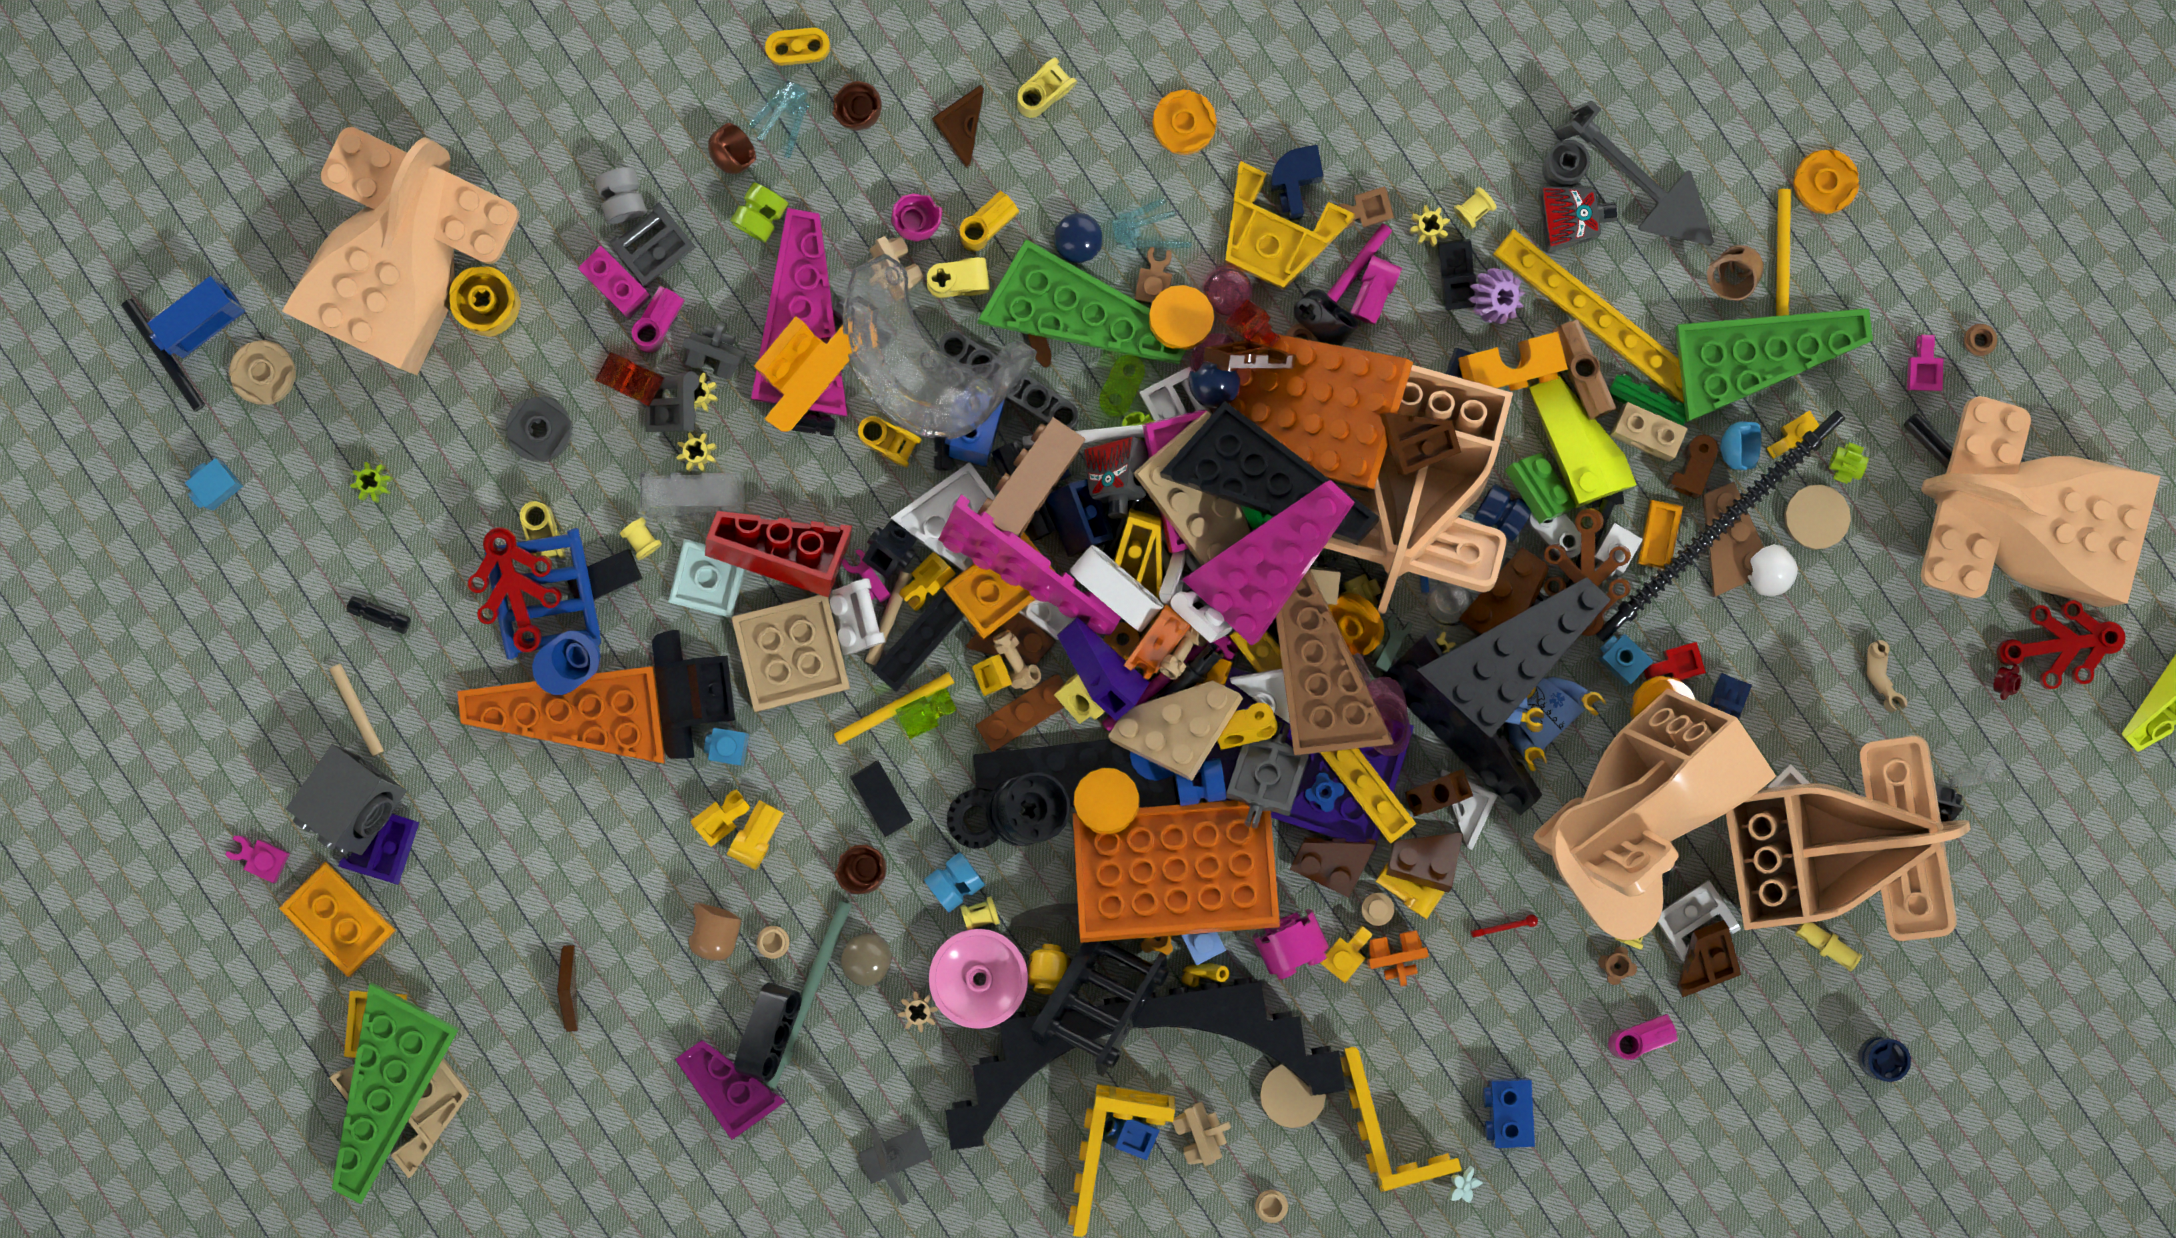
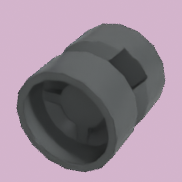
[1542,140,1590,187]

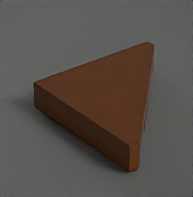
[932,85,984,169]
[557,945,578,1032]

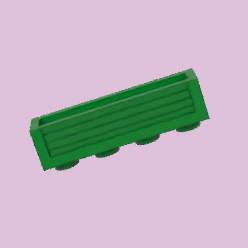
[1608,374,1686,426]

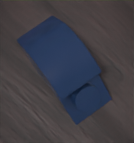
[1270,145,1324,221]

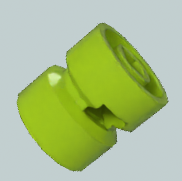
[729,182,789,243]

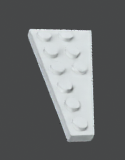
[890,462,1076,640]

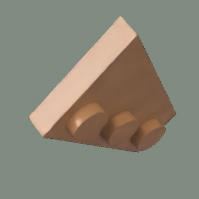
[1702,482,1764,597]

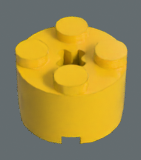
[449,266,521,337]

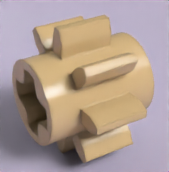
[898,991,939,1033]

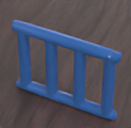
[484,528,602,660]

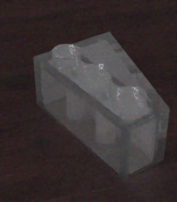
[640,472,746,524]

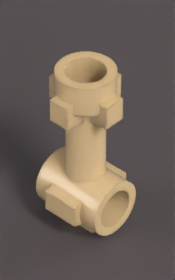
[1160,626,1208,680]
[993,630,1041,690]

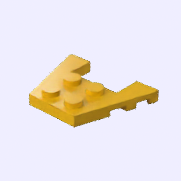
[1225,161,1355,290]

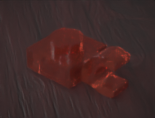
[1225,299,1281,347]

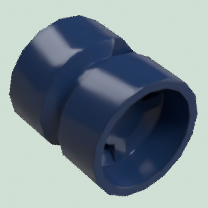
[1473,483,1532,542]
[1858,1036,1911,1082]

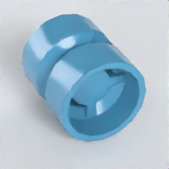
[923,852,986,913]

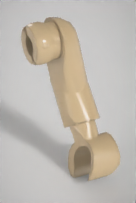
[1866,640,1907,713]

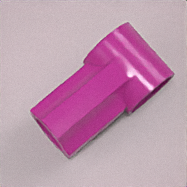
[1350,255,1402,325]
[632,286,685,353]
[1608,1014,1678,1060]

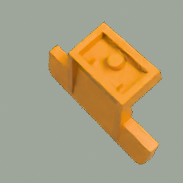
[754,316,863,432]

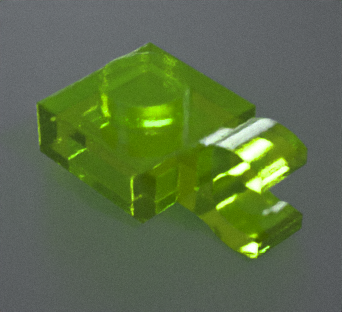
[895,688,957,740]

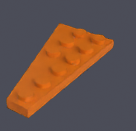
[457,666,666,764]

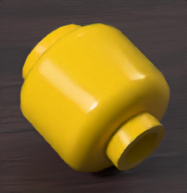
[1027,944,1071,995]

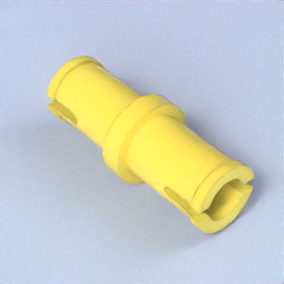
[1795,922,1862,972]

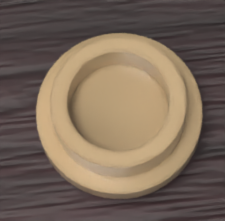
[1361,893,1394,926]
[756,926,790,959]
[1255,1189,1288,1223]

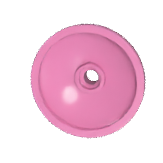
[929,929,1028,1029]

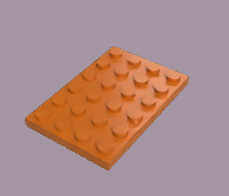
[1229,329,1413,489]
[1073,800,1280,943]

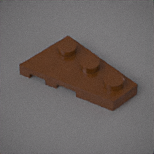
[1459,547,1549,636]

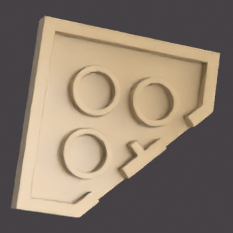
[1108,680,1243,781]

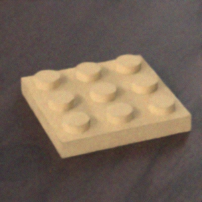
[731,595,851,713]

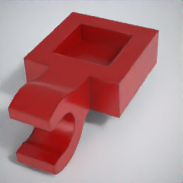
[1644,642,1706,680]

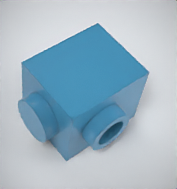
[185,458,243,511]
[1598,634,1653,686]
[704,728,749,766]

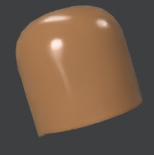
[1707,245,1764,301]
[688,902,742,961]

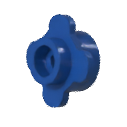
[1305,772,1344,812]

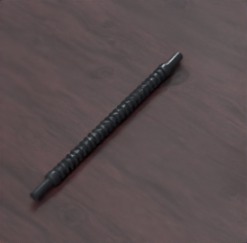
[1596,410,1845,642]

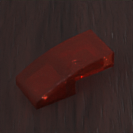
[595,352,664,407]

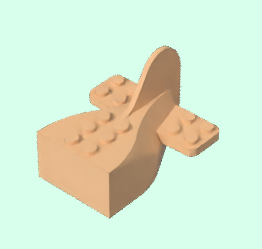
[282,127,519,375]
[1324,365,1513,614]
[1921,396,2160,608]
[1533,688,1776,940]
[1726,736,1971,941]

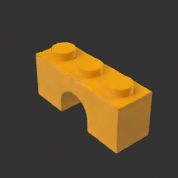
[1458,331,1568,392]

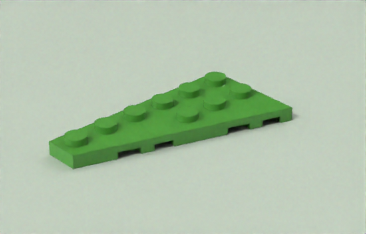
[977,239,1187,365]
[1675,308,1873,423]
[332,982,459,1204]

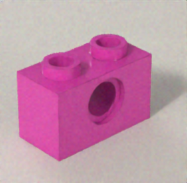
[578,245,651,320]

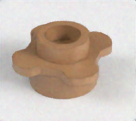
[1598,946,1637,985]

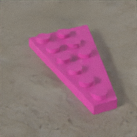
[751,208,848,417]
[1182,480,1355,646]
[938,494,1121,636]

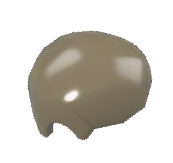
[840,932,892,987]

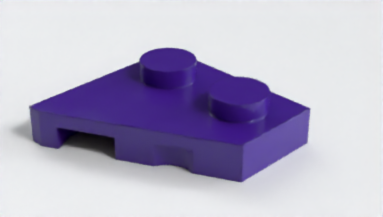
[338,814,420,885]

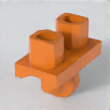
[1366,930,1429,987]

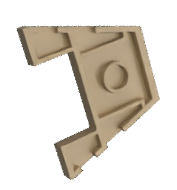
[329,1057,470,1178]

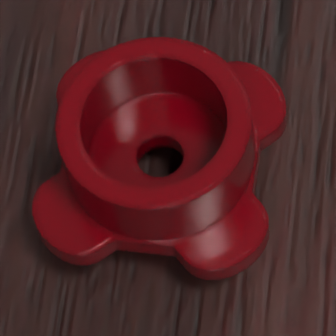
[1993,664,2022,700]

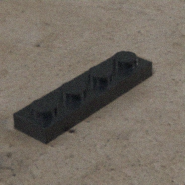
[871,573,964,693]

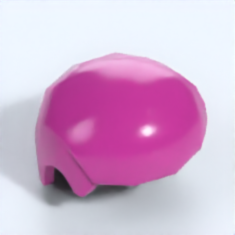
[891,193,942,242]

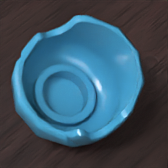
[1720,421,1762,470]

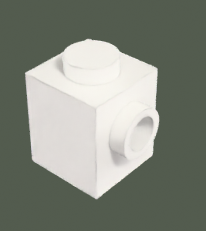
[1595,523,1643,577]

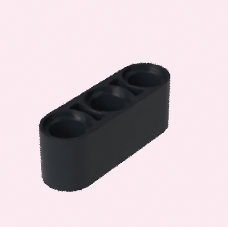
[734,983,802,1082]

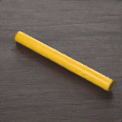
[1776,189,1791,316]
[834,672,954,745]

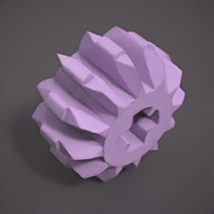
[1468,268,1525,324]

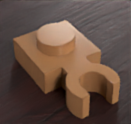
[1337,187,1395,229]
[1134,247,1172,305]

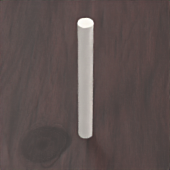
[1023,425,1144,449]

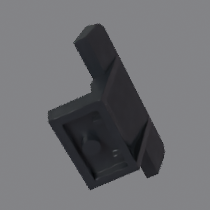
[652,630,736,759]

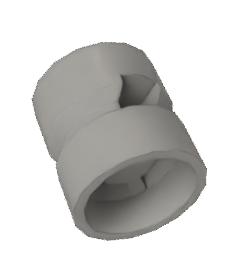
[594,167,647,224]

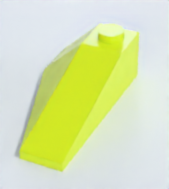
[1529,376,1637,508]
[2122,654,2176,752]

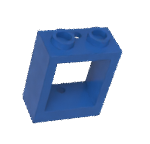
[147,276,246,359]

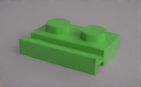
[1505,452,1576,524]

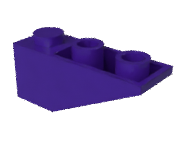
[1057,617,1149,721]

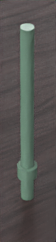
[764,900,852,1088]

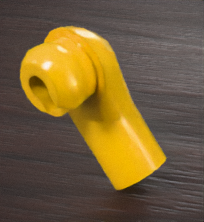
[1181,963,1229,987]

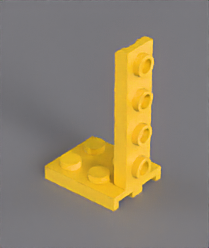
[1340,1047,1462,1192]
[1068,1084,1175,1237]

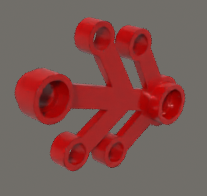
[468,527,562,652]
[1996,600,2126,690]

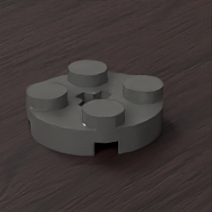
[506,397,573,462]

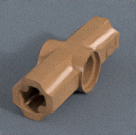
[1551,319,1616,420]

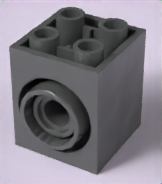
[286,744,407,856]

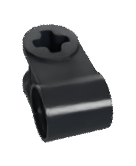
[1293,289,1358,346]

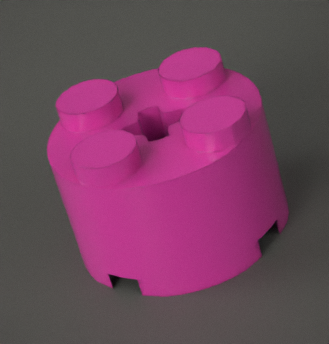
[1252,909,1329,980]

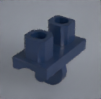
[1708,673,1752,720]

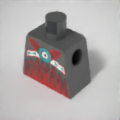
[1539,186,1617,253]
[1084,437,1149,519]

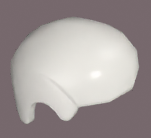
[1748,544,1798,597]

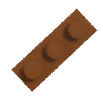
[975,673,1065,752]

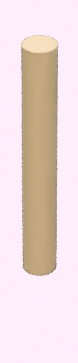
[865,571,912,666]
[329,664,384,757]

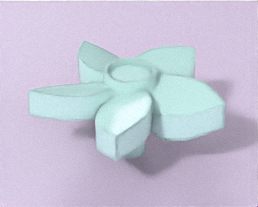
[1448,1165,1483,1203]

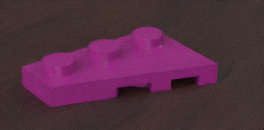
[675,1040,786,1141]

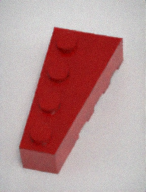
[705,511,852,598]

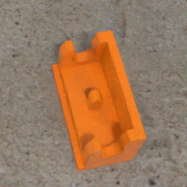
[1123,604,1191,679]

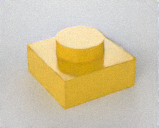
[972,654,1012,696]

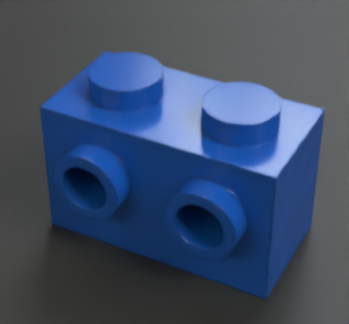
[945,386,1005,467]
[1483,1078,1535,1148]

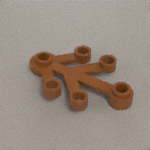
[1544,508,1631,636]

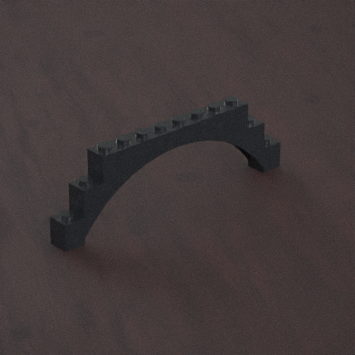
[945,977,1345,1150]

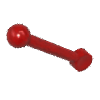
[1471,914,1538,938]

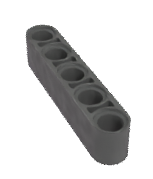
[939,331,1078,430]

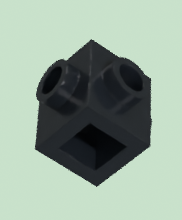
[862,520,918,579]

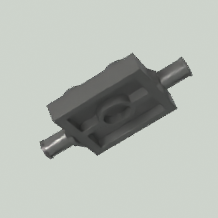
[1226,722,1309,828]

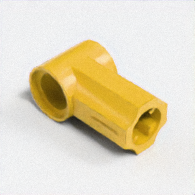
[960,190,1020,252]
[727,800,785,871]
[1375,861,1445,920]

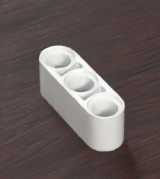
[1069,545,1164,632]

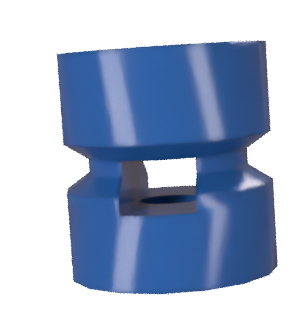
[1175,758,1226,806]

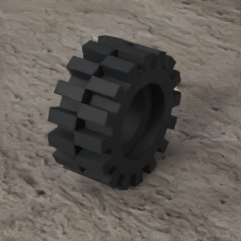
[947,790,999,849]

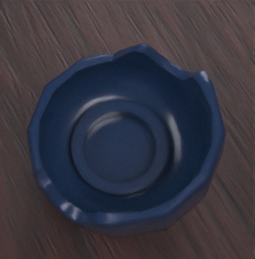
[1054,212,1102,263]
[1188,361,1240,409]

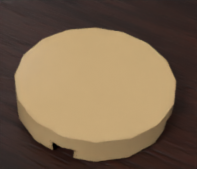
[229,340,296,405]
[1784,484,1851,550]
[1260,1064,1326,1128]

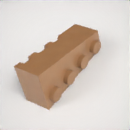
[977,417,1086,538]

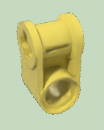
[1017,57,1077,118]
[927,257,990,298]
[520,501,566,566]

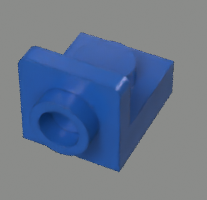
[1102,1112,1160,1160]

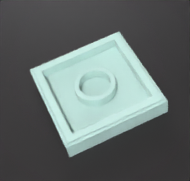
[668,539,745,618]

